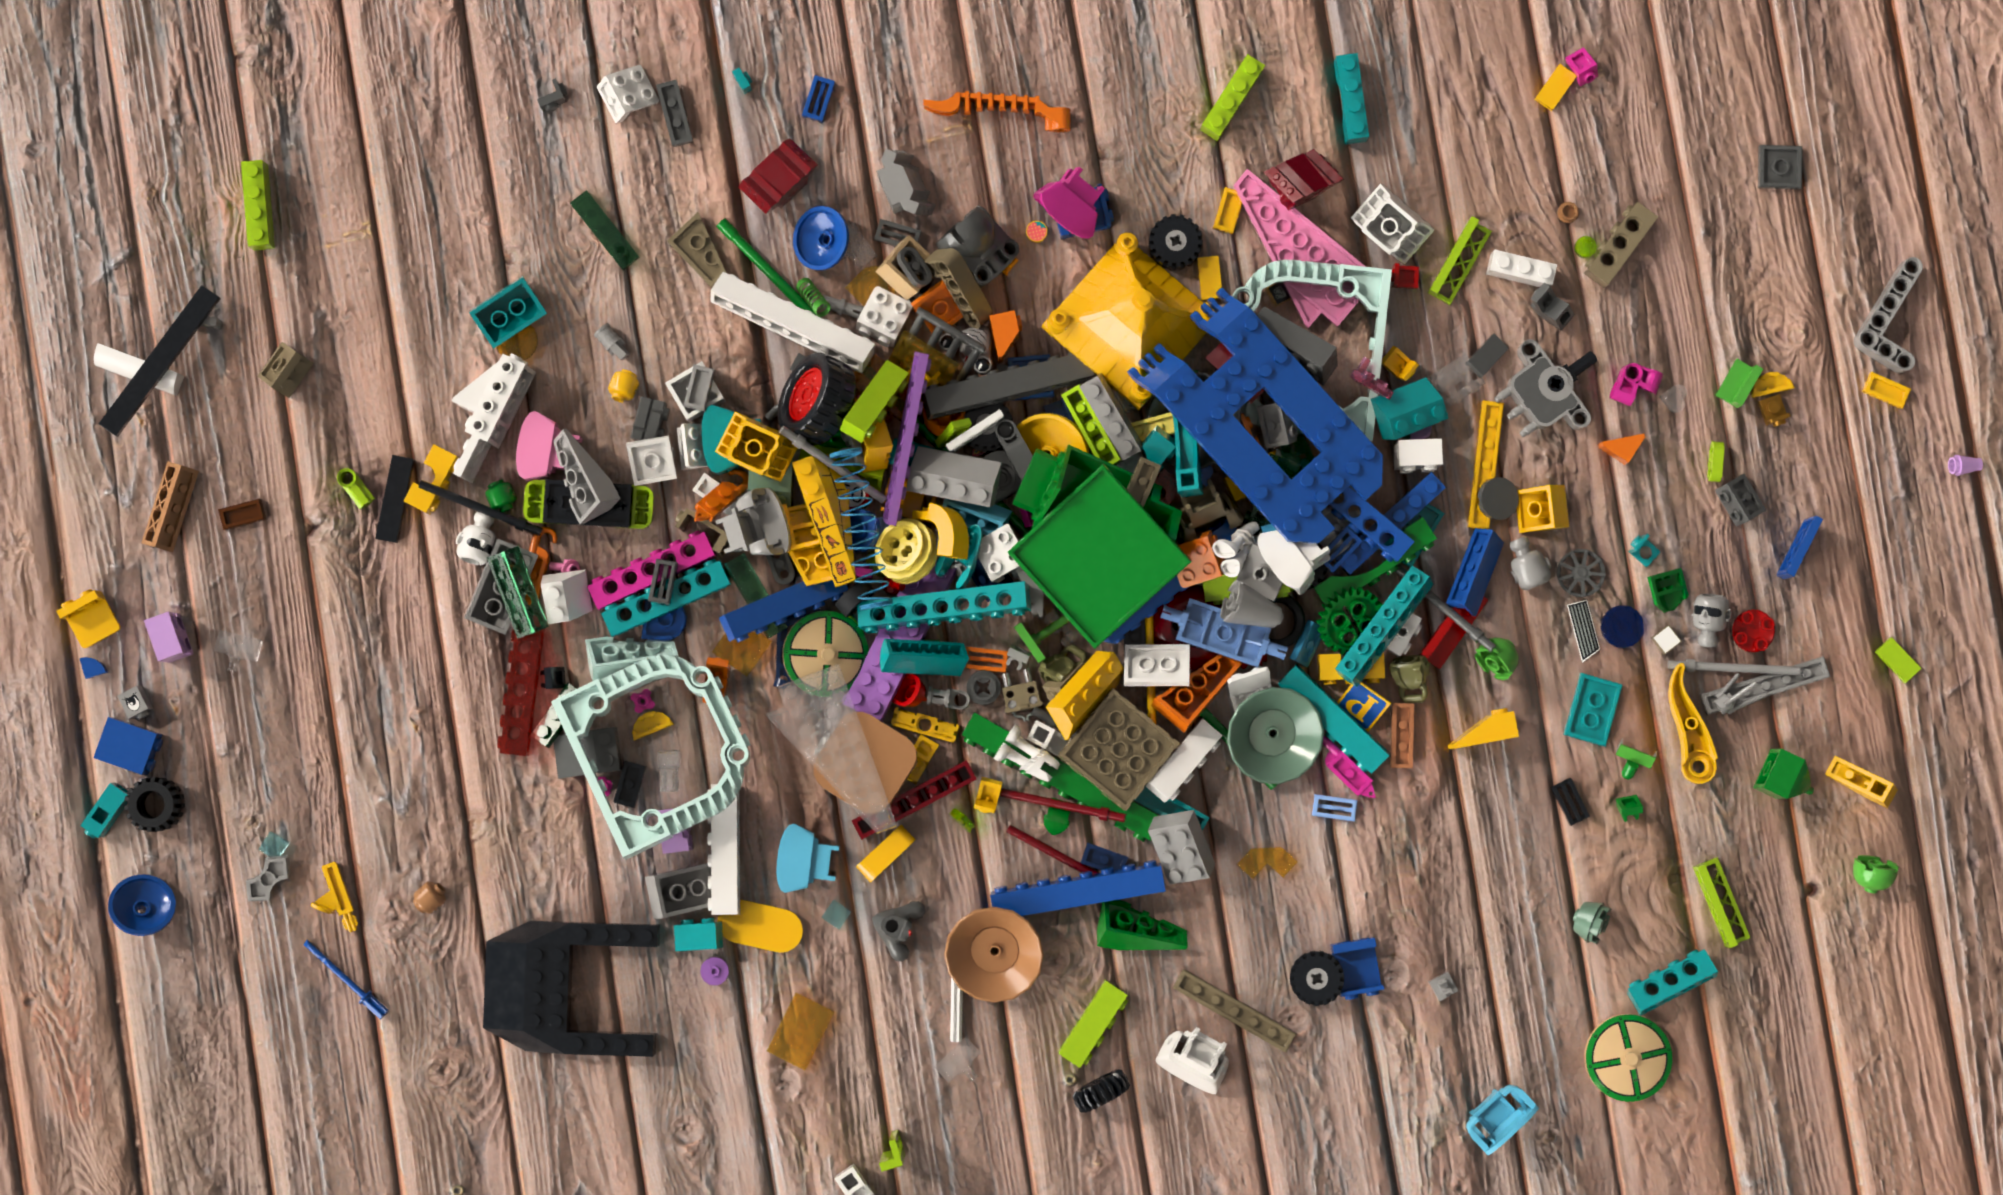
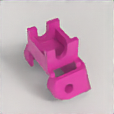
[1033,167,1105,239]

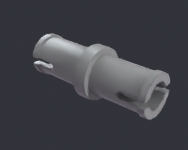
[819,294,864,318]

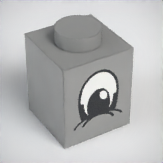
[117,686,154,721]

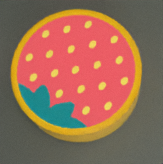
[1026,221,1047,243]

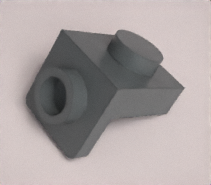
[537,78,567,112]

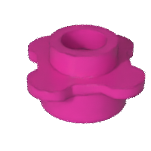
[630,689,655,713]

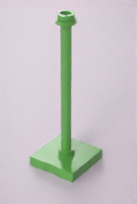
[1014,615,1069,664]

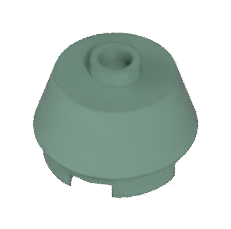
[1573,902,1612,944]

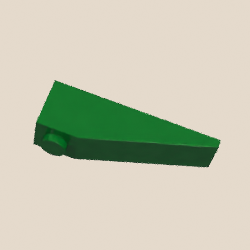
[1097,900,1188,950]

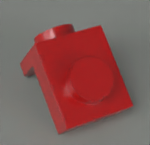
[1391,263,1419,289]

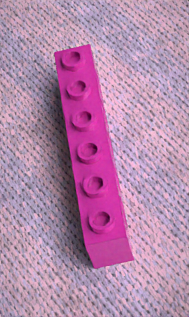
[587,530,717,610]

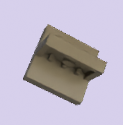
[257,342,314,398]

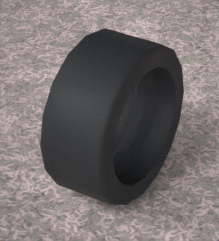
[835,578,876,618]

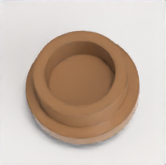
[1557,202,1579,223]

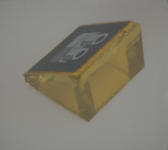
[1265,283,1291,308]

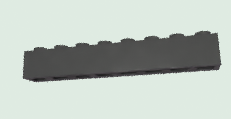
[921,352,1094,420]

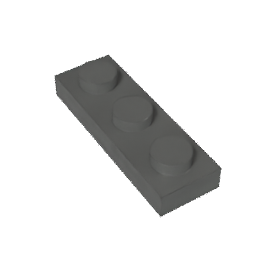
[656,79,693,147]

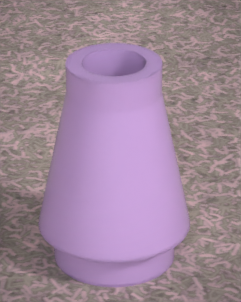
[1948,455,1983,476]

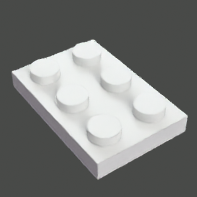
[1124,644,1190,686]

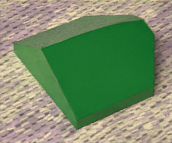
[1647,568,1689,613]

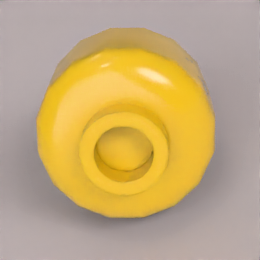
[608,369,639,403]

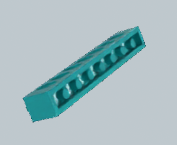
[857,581,1031,633]

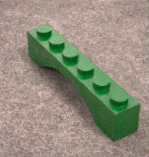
[1314,517,1437,605]

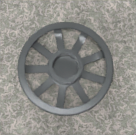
[1557,549,1606,597]

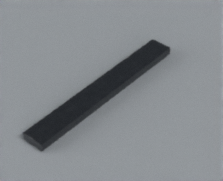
[98,285,221,437]

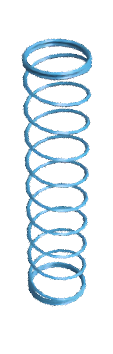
[829,447,893,610]

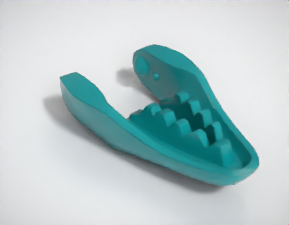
[935,524,983,589]

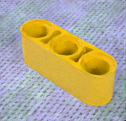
[856,824,916,883]

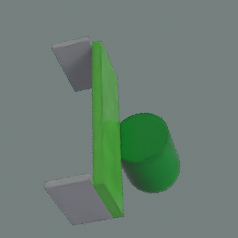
[1616,738,1657,780]

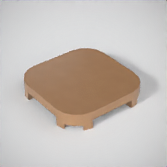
[814,712,918,816]

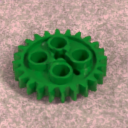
[1316,586,1383,655]

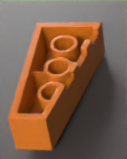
[1151,655,1242,733]

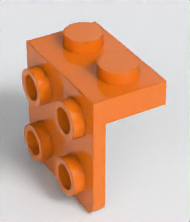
[1177,530,1226,588]

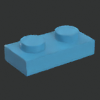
[1290,620,1321,668]

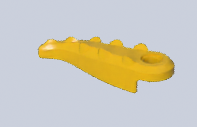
[1668,663,1718,784]

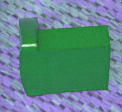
[1043,797,1070,835]

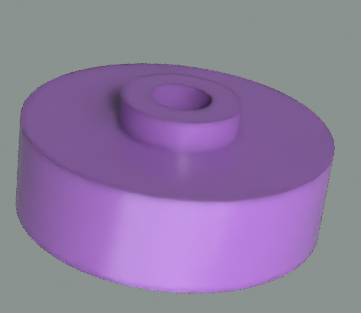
[700,957,729,985]

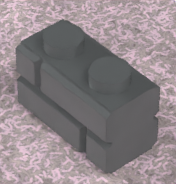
[630,396,670,441]

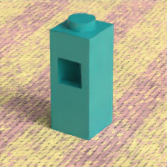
[80,783,130,839]

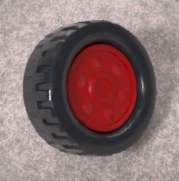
[778,352,856,445]

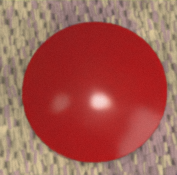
[1732,609,1775,652]

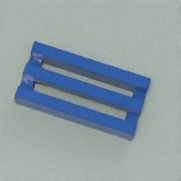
[802,75,835,123]
[1324,526,1363,573]

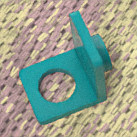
[1628,533,1660,567]

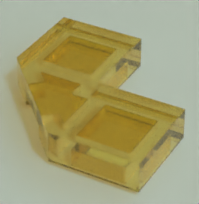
[1236,847,1297,879]

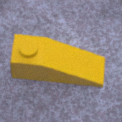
[1825,756,1898,809]

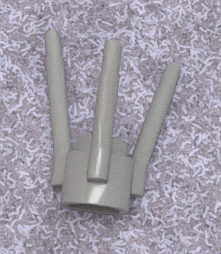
[1713,673,1768,715]

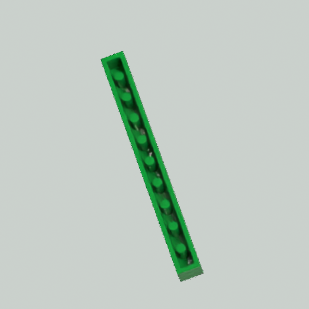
[962,712,1158,842]

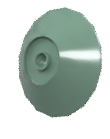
[1227,687,1324,784]

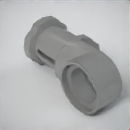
[927,686,970,710]

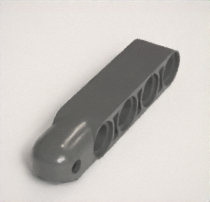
[995,419,1033,482]

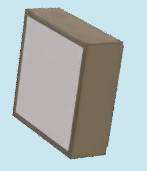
[1651,625,1682,655]

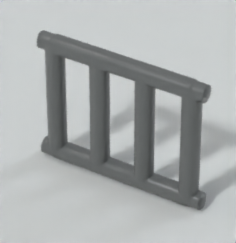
[894,307,986,386]

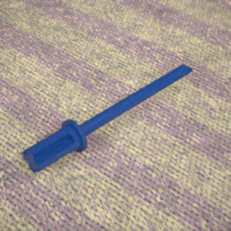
[304,940,389,1020]

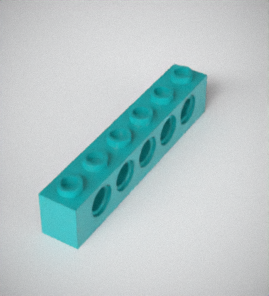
[601,559,732,637]
[1335,565,1434,687]

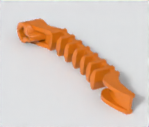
[923,91,1071,132]

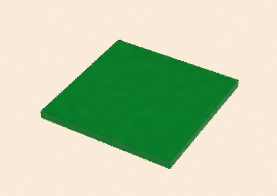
[1007,464,1192,649]

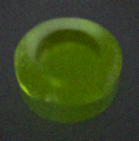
[1574,236,1597,258]

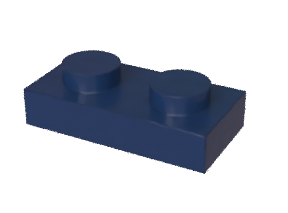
[1080,842,1128,870]

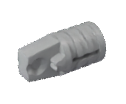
[594,323,630,360]

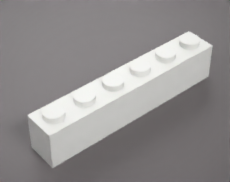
[707,784,740,915]

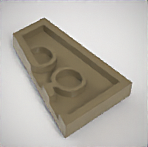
[667,212,727,288]

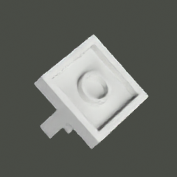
[626,435,677,486]

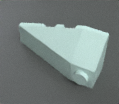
[585,636,678,681]

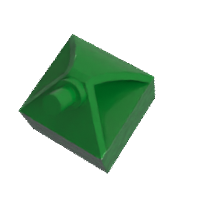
[1753,748,1814,799]

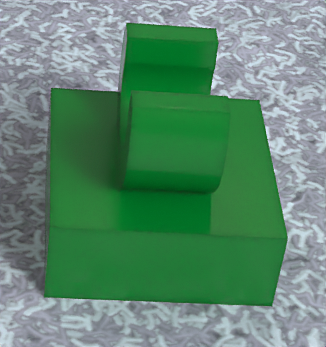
[1616,795,1643,822]

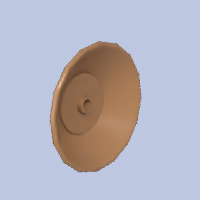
[944,907,1044,1003]

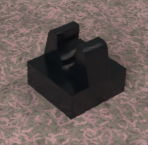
[540,667,566,689]

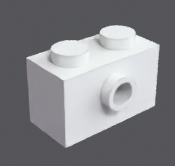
[1385,613,1422,657]

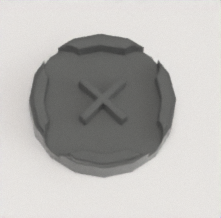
[1478,477,1519,520]

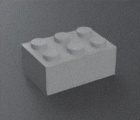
[1148,810,1215,885]

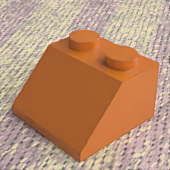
[989,310,1022,363]

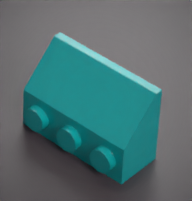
[469,276,547,349]
[1371,378,1449,440]

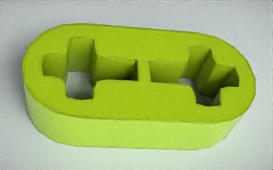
[1707,441,1725,482]

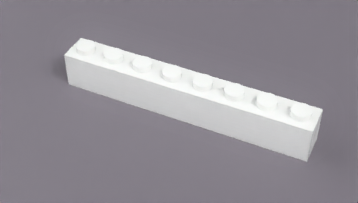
[711,272,875,374]

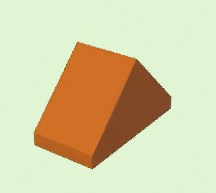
[1598,433,1645,465]

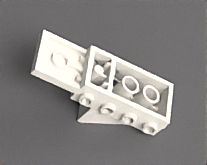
[452,353,536,483]

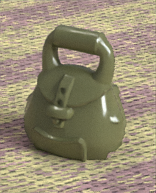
[1039,644,1087,682]
[1389,655,1430,703]

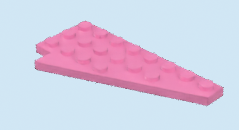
[1233,169,1366,329]

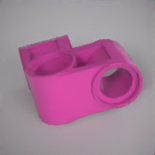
[1609,363,1663,406]

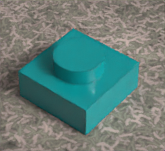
[732,68,753,94]

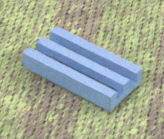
[1311,794,1358,822]

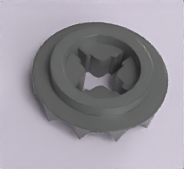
[966,670,1001,705]

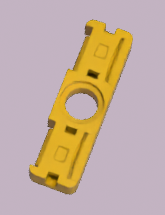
[891,707,959,743]

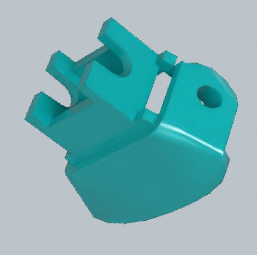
[702,405,762,475]

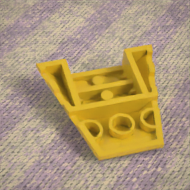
[782,489,850,587]

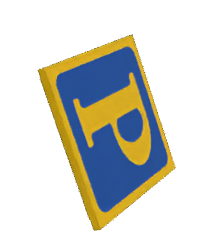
[1337,682,1391,732]

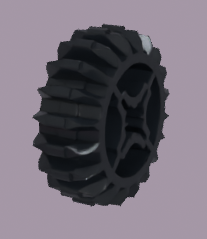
[1072,1069,1130,1113]

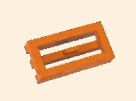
[965,646,1008,673]

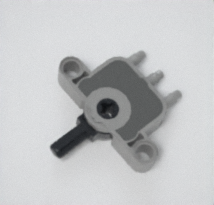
[1494,339,1597,437]

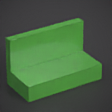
[1715,359,1763,408]

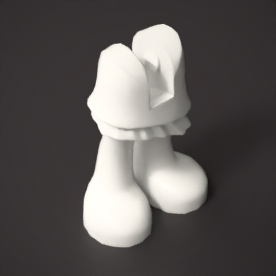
[1212,522,1260,577]
[993,724,1060,782]

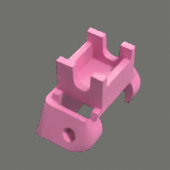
[516,411,583,481]

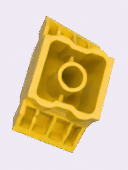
[715,411,797,482]

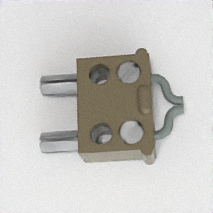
[1002,668,1043,721]

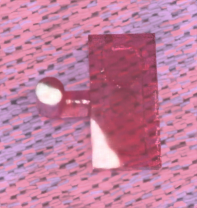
[1350,357,1394,400]

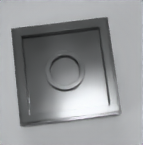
[1758,145,1803,189]

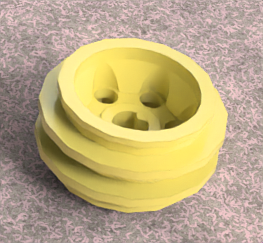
[875,518,938,584]

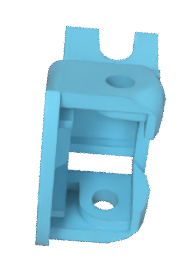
[776,823,840,893]
[1466,1085,1539,1155]

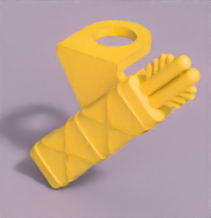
[311,862,358,932]

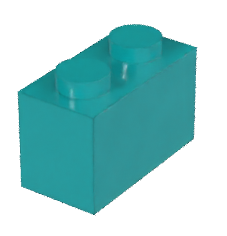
[674,918,723,951]

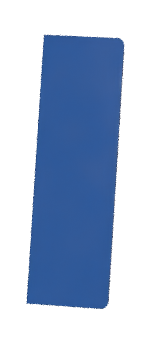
[1446,528,1504,616]

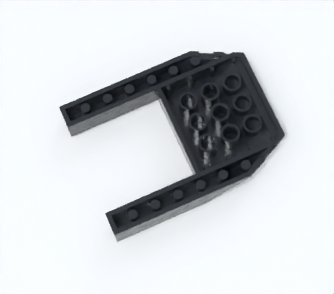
[483,921,660,1057]

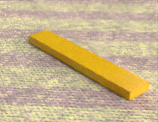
[1467,400,1504,529]

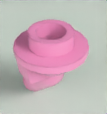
[549,559,580,573]

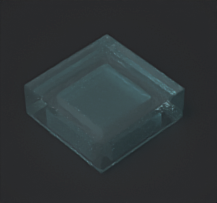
[258,831,290,856]
[821,900,851,930]

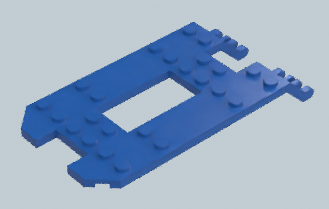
[1127,288,1383,544]

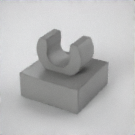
[1006,644,1031,671]
[1428,972,1458,1001]

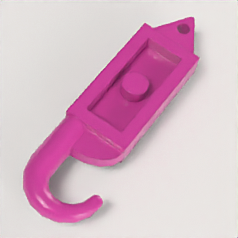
[1323,736,1376,798]

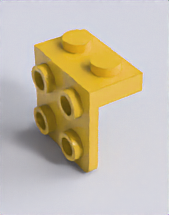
[56,589,121,648]

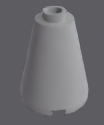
[1220,580,1284,628]

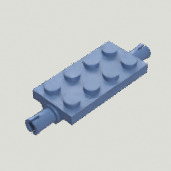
[1160,598,1288,667]

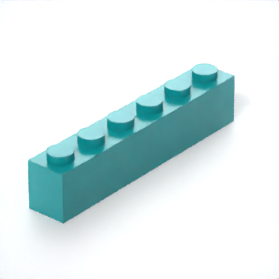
[1278,664,1390,774]

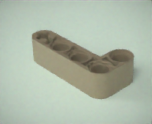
[924,248,993,329]

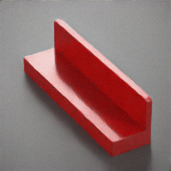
[1419,597,1488,669]

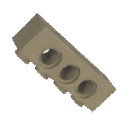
[1584,202,1658,288]

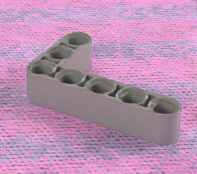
[1854,257,1923,373]

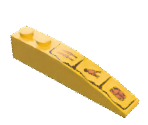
[792,454,856,588]

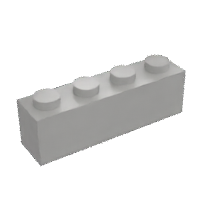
[1079,373,1143,461]

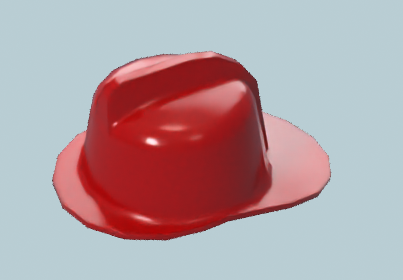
[892,673,927,707]

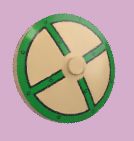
[782,611,869,697]
[1584,1014,1672,1102]

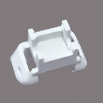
[1258,530,1331,595]
[1155,1027,1229,1094]

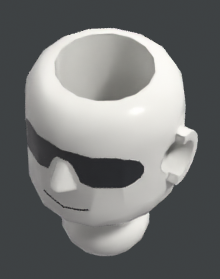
[456,512,496,565]

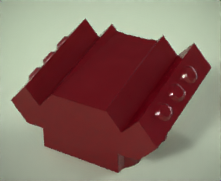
[738,138,818,214]
[1263,149,1345,211]

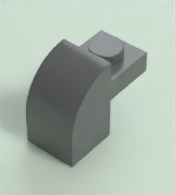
[1530,283,1575,331]

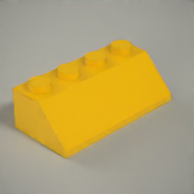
[1046,651,1124,740]

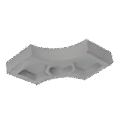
[246,855,291,902]

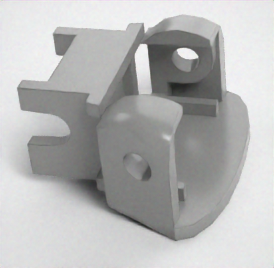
[715,488,791,555]

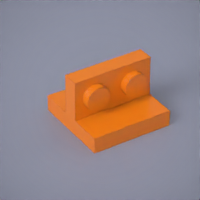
[910,280,963,333]

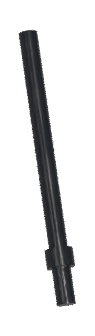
[418,480,543,536]

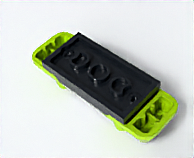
[523,479,654,529]

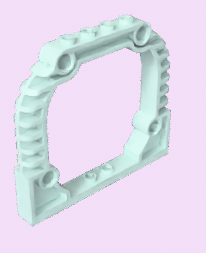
[1232,260,1392,441]
[551,655,751,860]

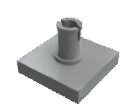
[1236,543,1283,601]

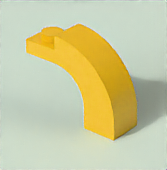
[912,503,969,560]

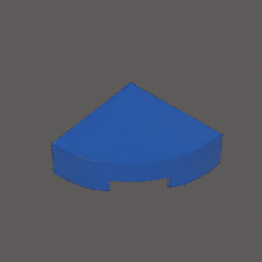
[79,657,108,679]

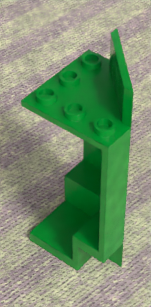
[1012,445,1182,542]

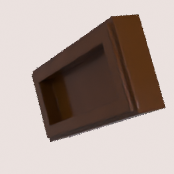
[218,499,267,531]

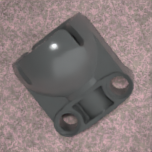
[936,205,1020,288]

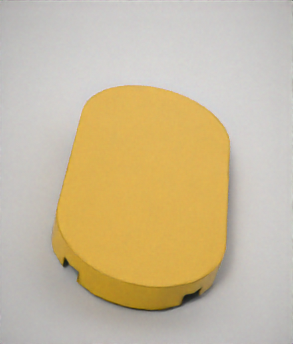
[717,899,803,953]

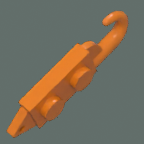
[694,469,749,522]
[521,527,557,610]

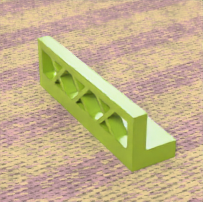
[1428,216,1492,305]
[1693,857,1750,948]
[879,1130,906,1172]

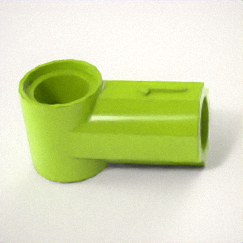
[337,468,376,510]

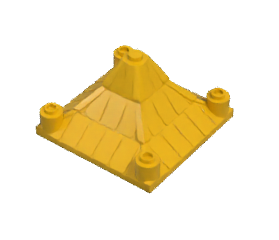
[1041,232,1217,410]

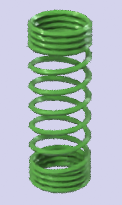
[796,278,831,317]

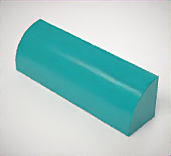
[880,639,969,676]

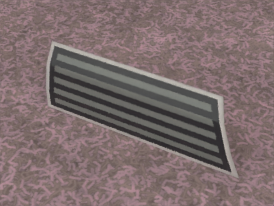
[1567,600,1600,663]

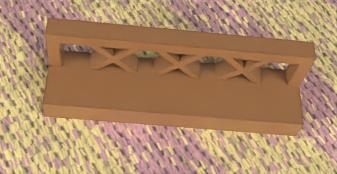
[141,461,199,552]

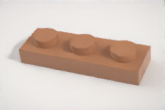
[1390,703,1414,768]

